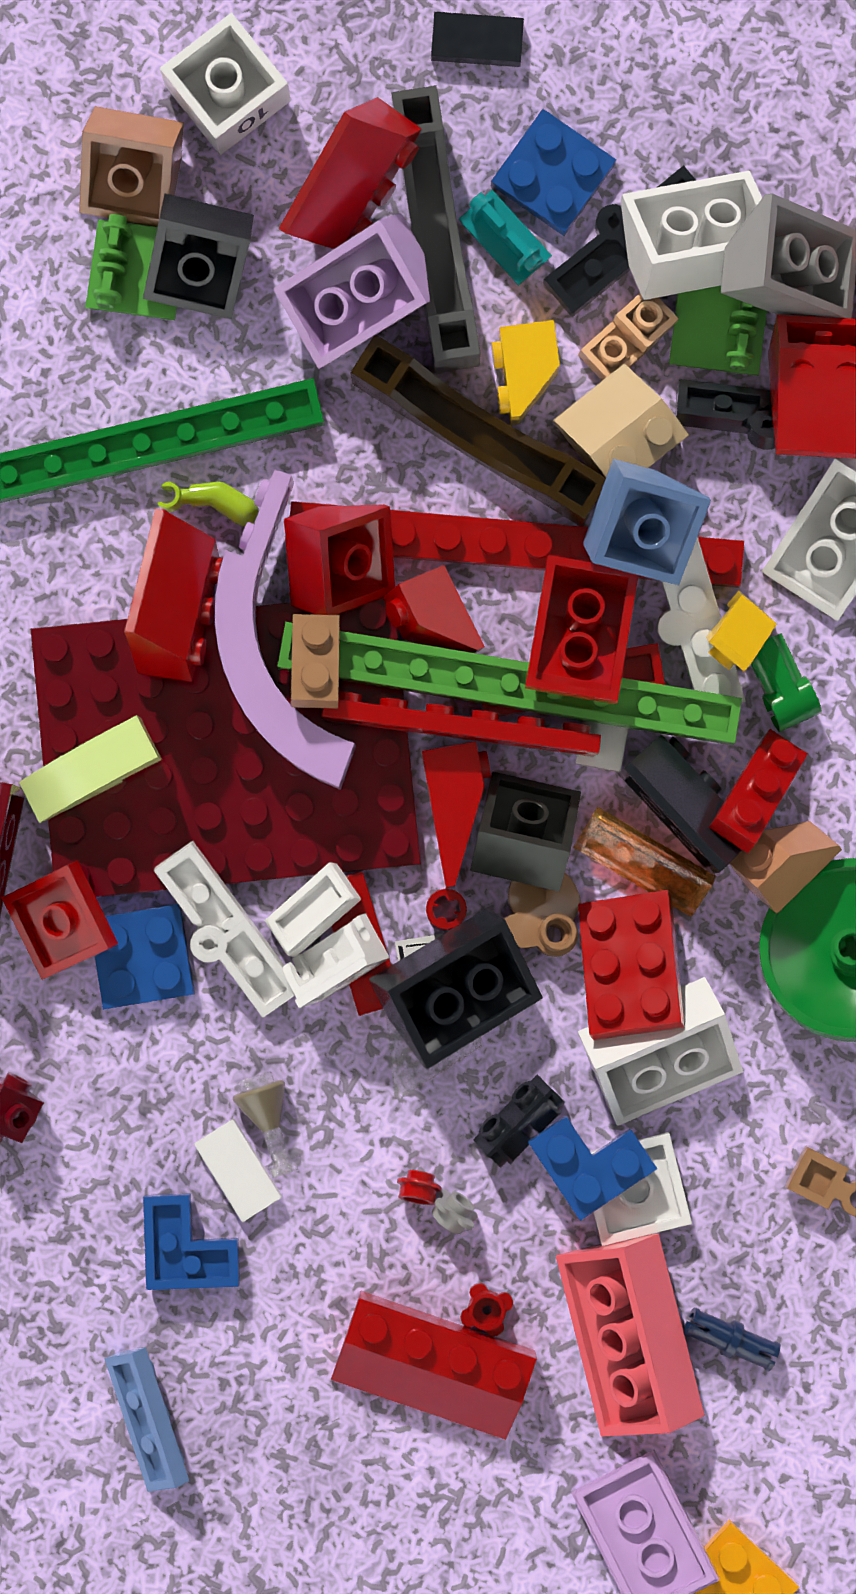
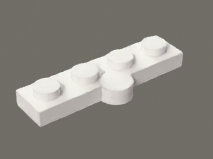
[656,537,746,703]
[154,841,295,1017]

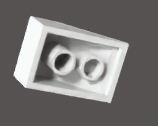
[761,458,856,621]

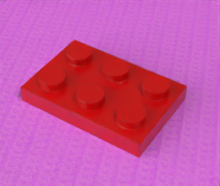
[578,890,685,1040]

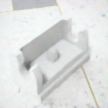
[283,913,390,1008]

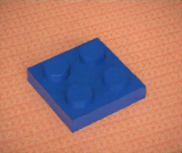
[491,109,617,236]
[94,904,195,1010]

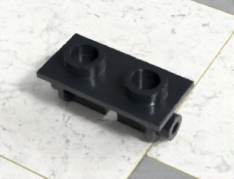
[473,1074,565,1168]

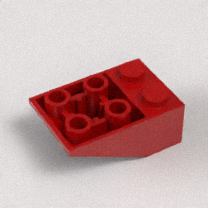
[768,314,856,459]

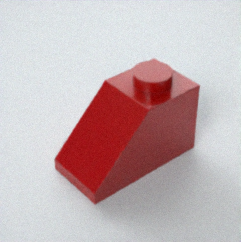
[383,565,485,653]

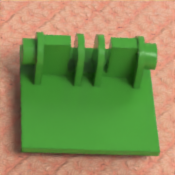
[85,214,177,321]
[669,285,767,376]

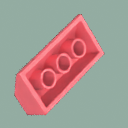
[556,1233,705,1437]

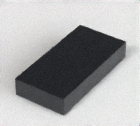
[431,11,524,67]

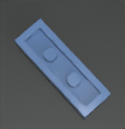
[104,1347,189,1492]

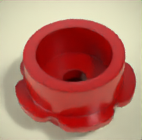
[397,1170,442,1205]

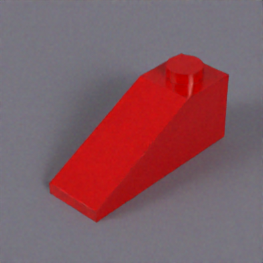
[422,741,491,888]

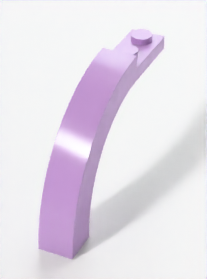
[215,469,356,790]

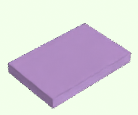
[571,1449,720,1594]

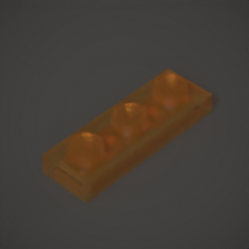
[573,806,717,917]

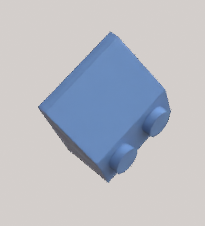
[583,459,711,586]

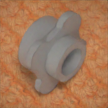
[432,1189,478,1234]

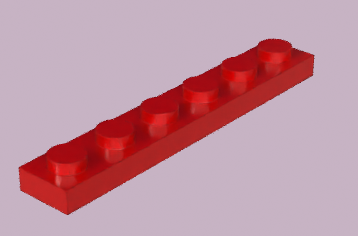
[321,691,601,757]

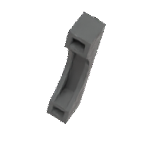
[391,85,481,373]

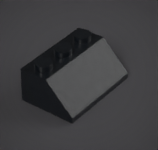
[618,734,742,875]
[369,910,543,1069]

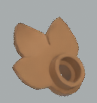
[504,873,581,957]

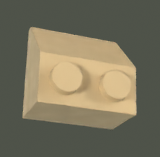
[552,364,689,478]

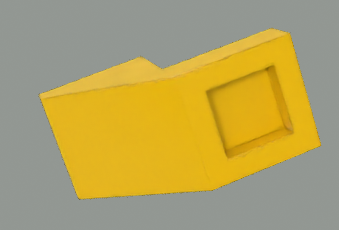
[706,590,777,671]

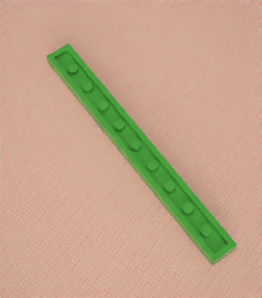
[278,622,742,746]

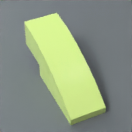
[19,715,162,823]

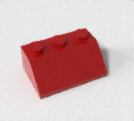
[278,97,422,249]
[124,508,223,682]

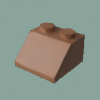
[79,106,184,227]

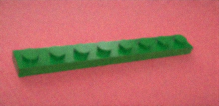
[0,378,325,503]

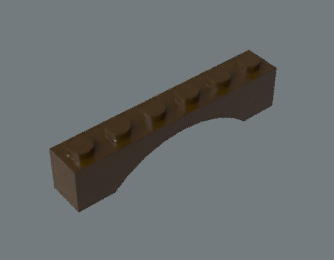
[350,335,606,526]

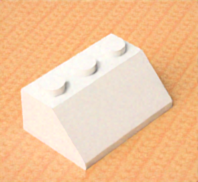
[621,171,762,300]
[578,977,743,1126]

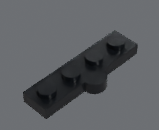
[543,165,696,317]
[675,379,775,450]

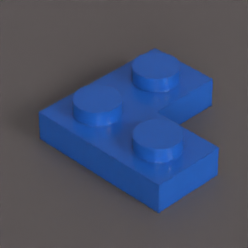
[528,1116,657,1221]
[143,1193,240,1290]

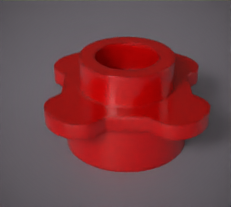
[460,1283,513,1337]

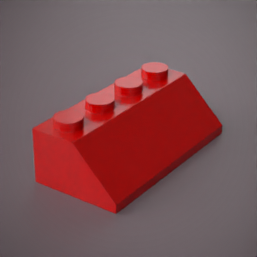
[331,1291,537,1440]

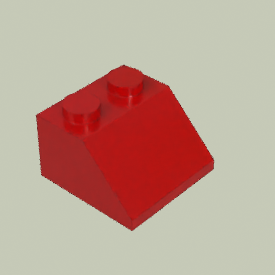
[284,504,395,615]

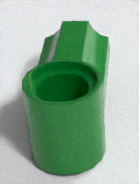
[751,633,822,732]

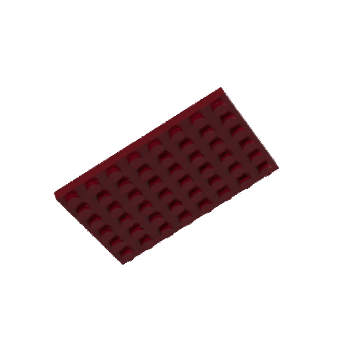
[31,593,421,897]

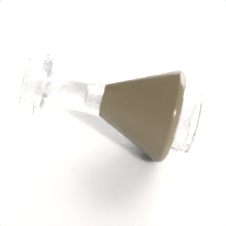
[232,1071,300,1178]

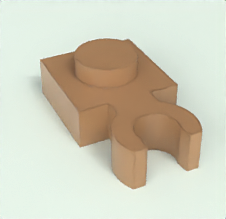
[784,1146,856,1217]

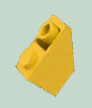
[491,320,560,426]

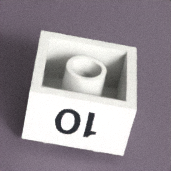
[159,12,291,156]

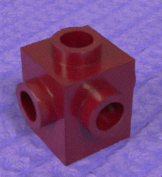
[0,1072,44,1143]

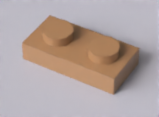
[291,614,339,708]

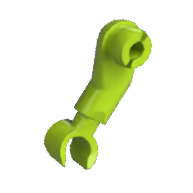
[157,481,259,527]

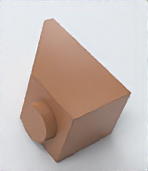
[729,821,842,914]

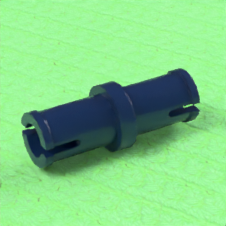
[684,1307,781,1371]

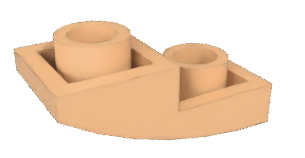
[578,293,679,380]

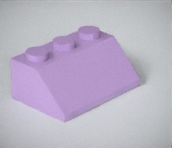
[273,213,430,369]

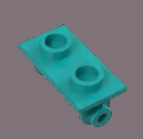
[458,189,552,286]

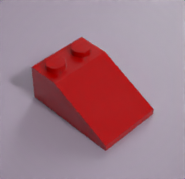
[525,555,638,704]

